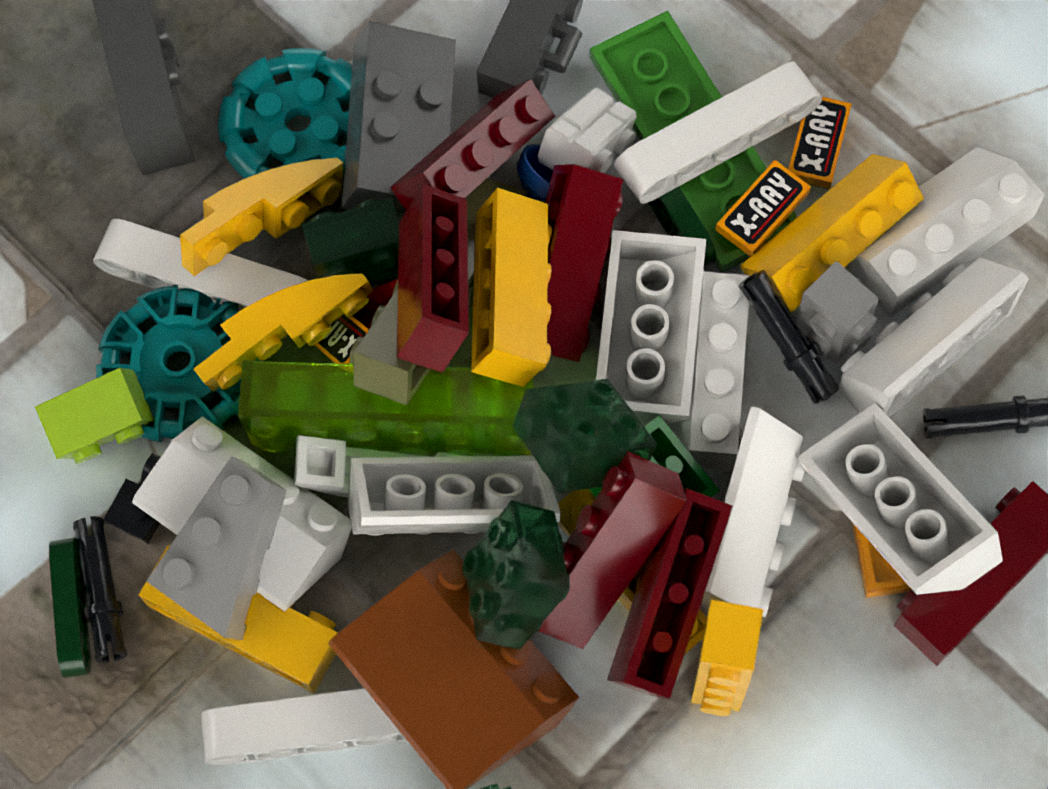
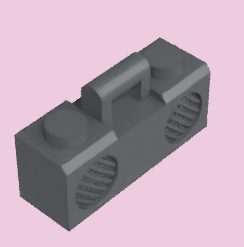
[476,0,583,98]

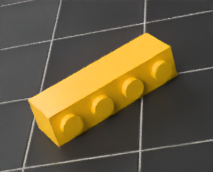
[740,154,924,313]
[471,187,552,387]
[138,545,337,694]
[691,600,764,716]

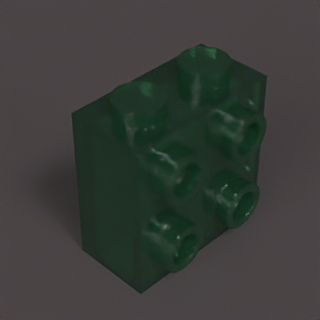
[301,198,406,287]
[512,379,657,494]
[462,500,570,649]

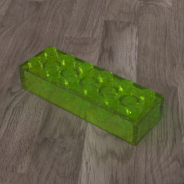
[238,361,535,456]

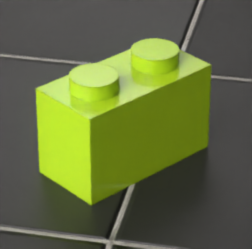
[35,368,155,464]

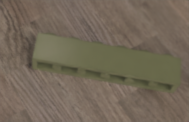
[349,178,527,405]

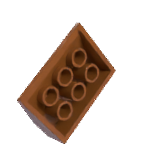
[328,549,580,789]

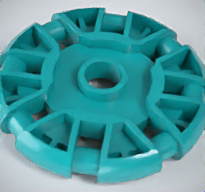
[218,48,352,194]
[96,285,263,443]

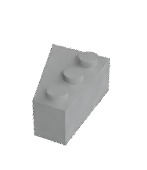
[147,456,287,640]

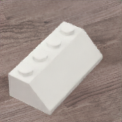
[848,147,1045,317]
[593,230,706,430]
[839,257,1029,418]
[667,272,751,472]
[797,403,1003,595]
[700,406,805,617]
[132,416,352,612]
[348,456,561,536]

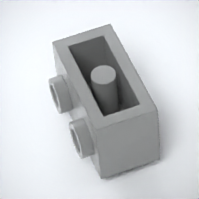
[797,261,879,363]

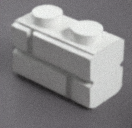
[537,88,637,173]

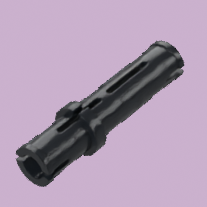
[738,270,839,404]
[923,395,1048,439]
[73,516,127,663]

